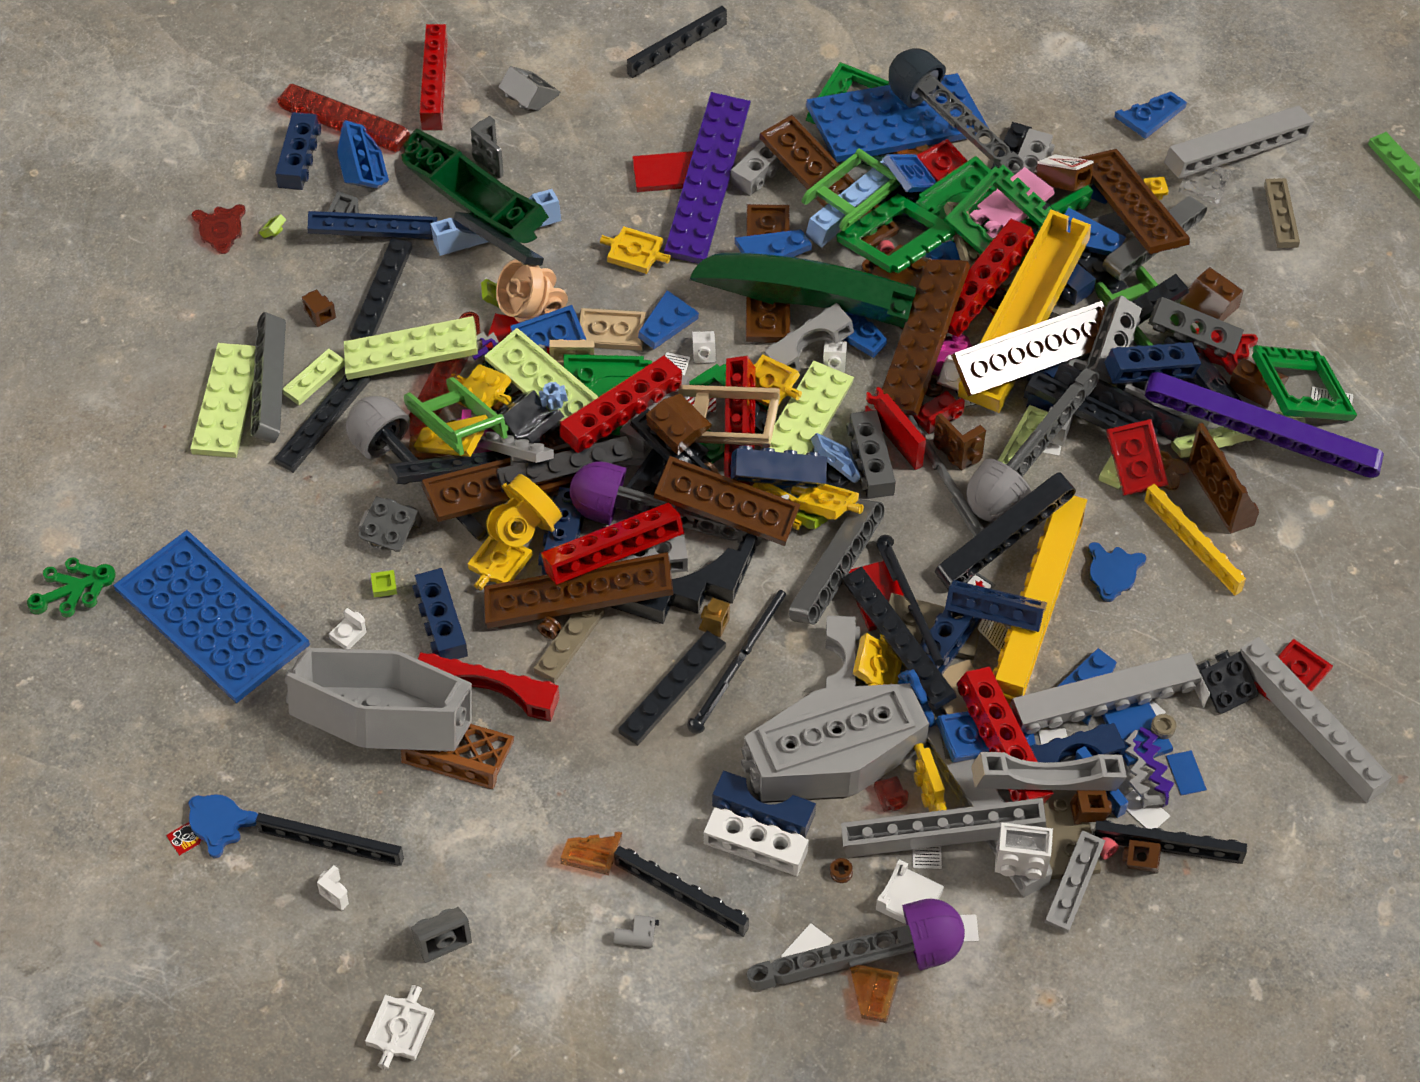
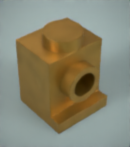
[699,598,730,637]

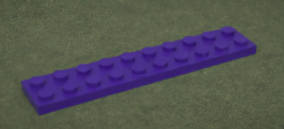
[664,92,751,264]

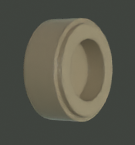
[1151,714,1176,739]

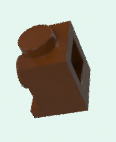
[302,289,336,327]
[1070,790,1112,825]
[1123,840,1161,873]

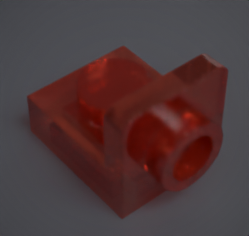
[874,776,909,812]

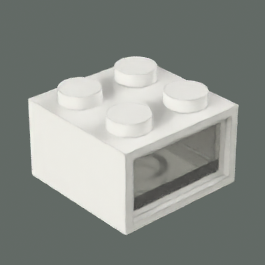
[995,822,1053,880]

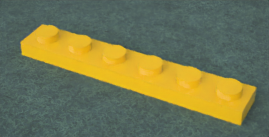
[1144,484,1246,596]

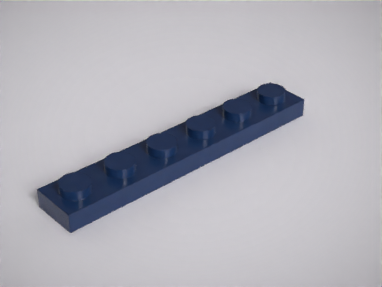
[308,211,437,239]

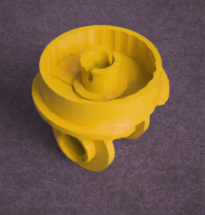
[487,474,562,547]

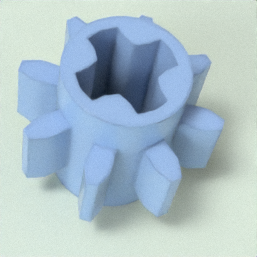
[539,382,568,410]

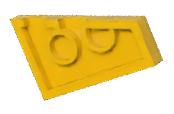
[414,415,488,457]

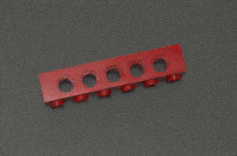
[420,24,448,130]
[947,218,1036,337]
[560,355,682,453]
[724,356,756,486]
[541,502,684,585]
[956,667,1054,804]

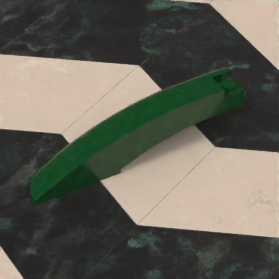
[401,128,549,243]
[690,252,916,328]

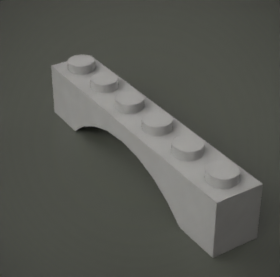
[971,752,1127,791]

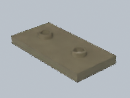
[889,593,983,660]
[1040,790,1101,879]

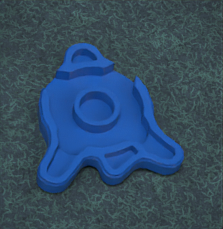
[1088,542,1146,602]
[898,669,936,727]
[188,794,258,858]

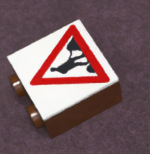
[1034,155,1094,191]

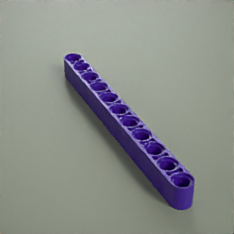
[1144,372,1384,478]

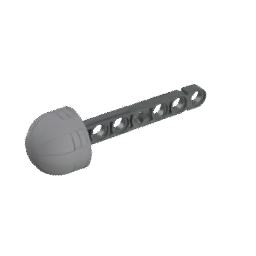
[967,368,1099,522]

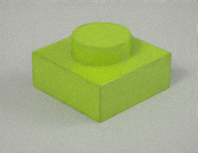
[258,214,286,239]
[481,278,499,308]
[796,510,828,529]
[370,570,397,598]

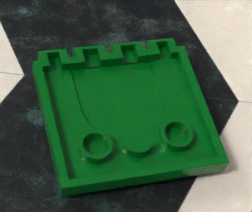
[915,156,1028,242]
[564,354,652,435]

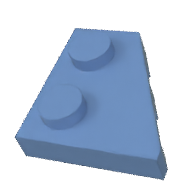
[811,433,861,483]

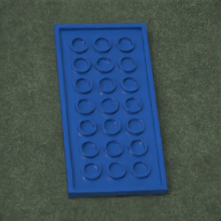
[806,73,988,162]
[114,530,310,704]

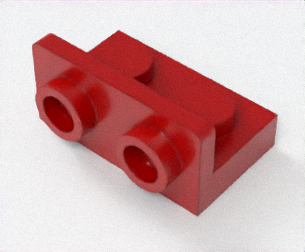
[912,391,965,434]

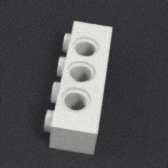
[704,807,809,876]

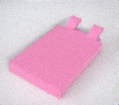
[970,167,1055,238]

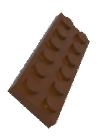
[654,456,800,546]

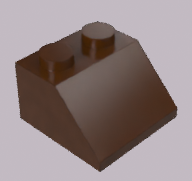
[1179,267,1244,321]
[1229,357,1289,408]
[646,394,712,455]

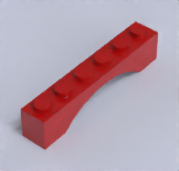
[418,652,560,722]

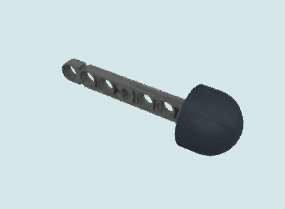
[888,48,1024,175]

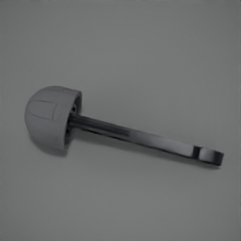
[346,396,488,541]

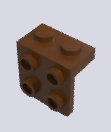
[933,413,986,471]

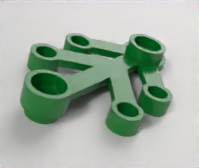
[27,557,116,618]

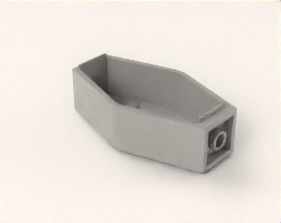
[285,648,472,752]
[741,683,929,801]

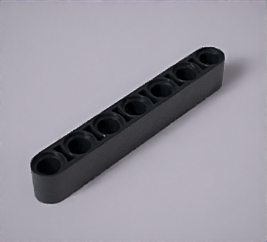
[935,472,1076,590]

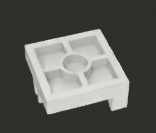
[876,859,944,924]

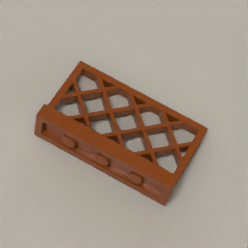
[401,724,514,789]

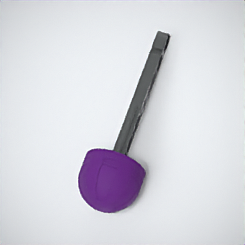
[570,462,763,546]
[747,899,965,990]

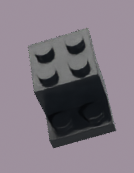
[495,390,564,444]

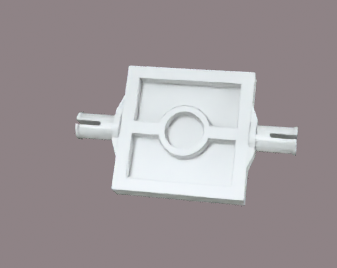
[365,985,435,1070]

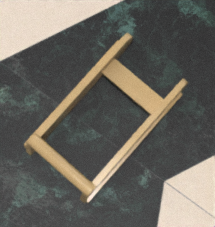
[678,385,780,448]

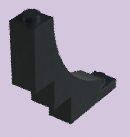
[610,533,757,624]

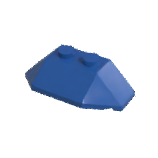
[337,120,389,188]

